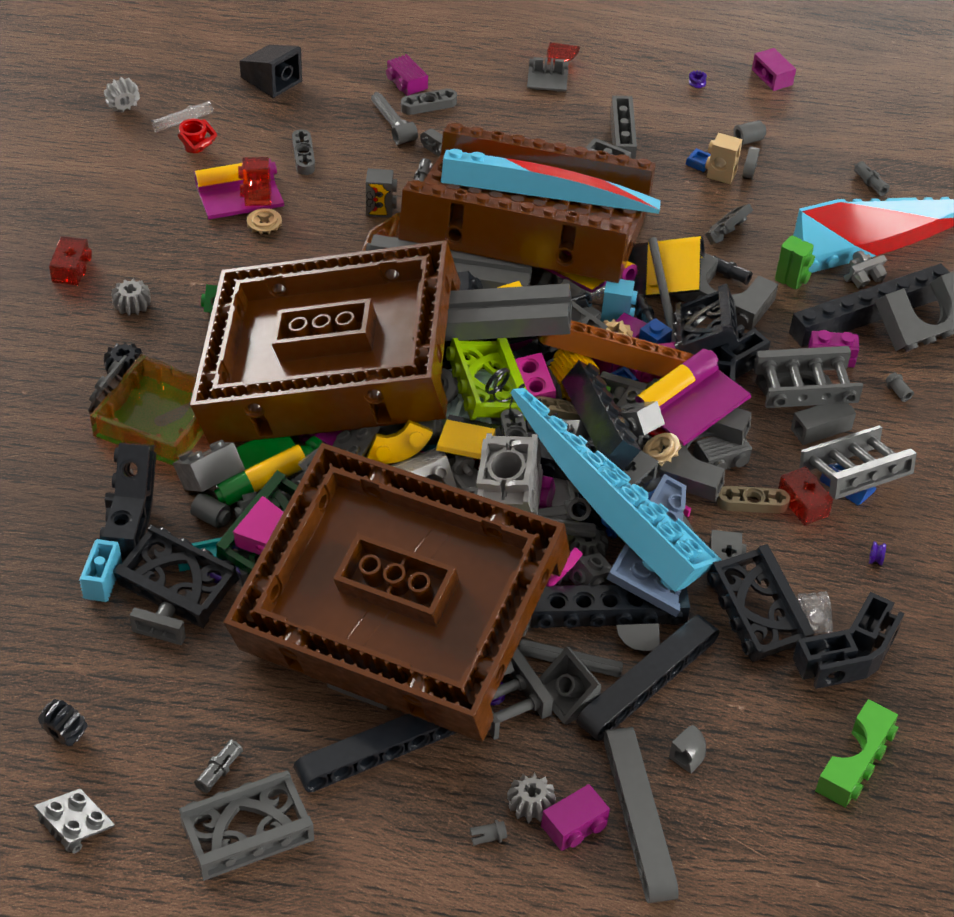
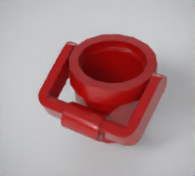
[178,118,217,153]

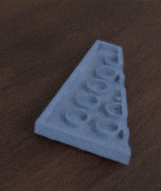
[606,474,686,617]

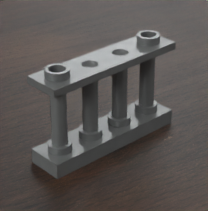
[754,346,863,408]
[799,425,917,500]
[488,648,553,740]

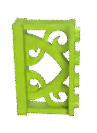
[446,338,527,421]

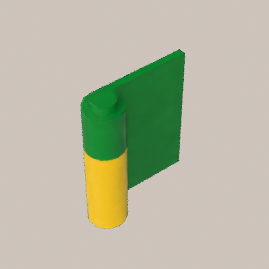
[214,436,305,506]

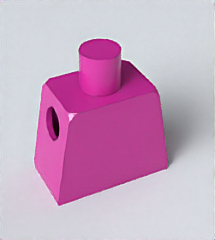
[233,496,283,555]

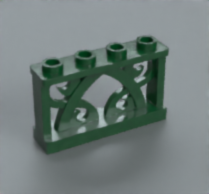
[216,470,298,575]

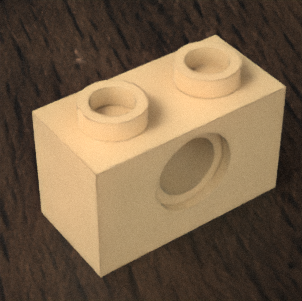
[705,133,743,184]

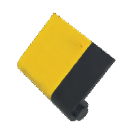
[628,236,705,297]

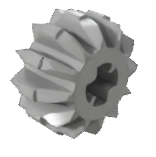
[104,77,140,113]
[111,278,151,316]
[507,772,556,824]

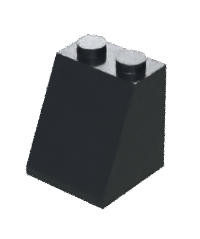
[239,45,302,98]

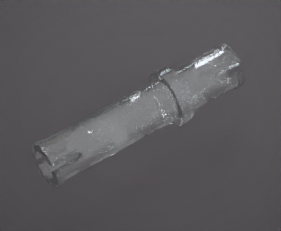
[151,101,213,133]

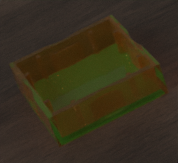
[90,354,204,465]

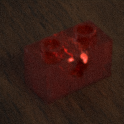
[238,157,272,206]
[49,236,92,285]
[778,466,833,526]

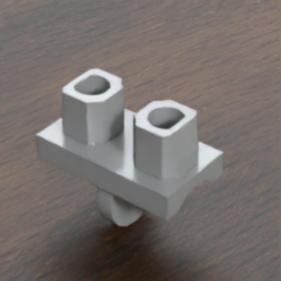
[844,251,887,289]
[448,455,478,488]

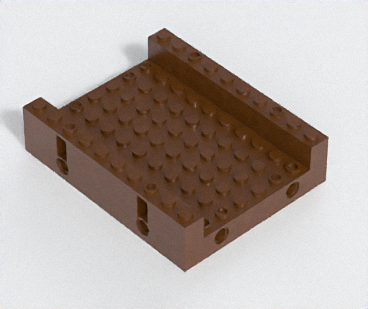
[398,123,656,283]
[190,240,460,445]
[223,443,570,742]

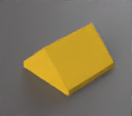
[436,419,495,459]

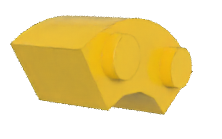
[367,420,433,464]

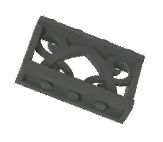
[179,770,314,881]

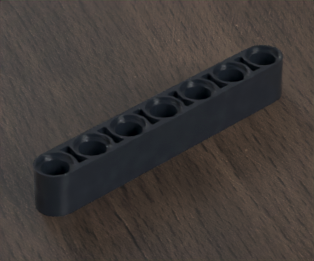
[576,614,720,741]
[293,714,456,792]

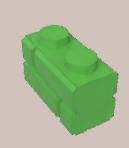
[775,235,815,290]

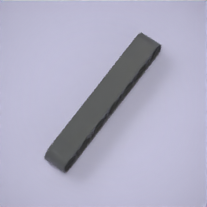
[604,727,679,904]

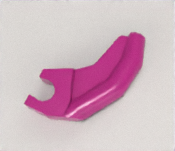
[546,547,583,586]

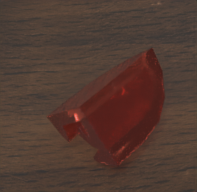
[547,42,581,63]

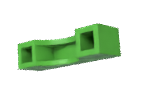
[815,699,899,808]

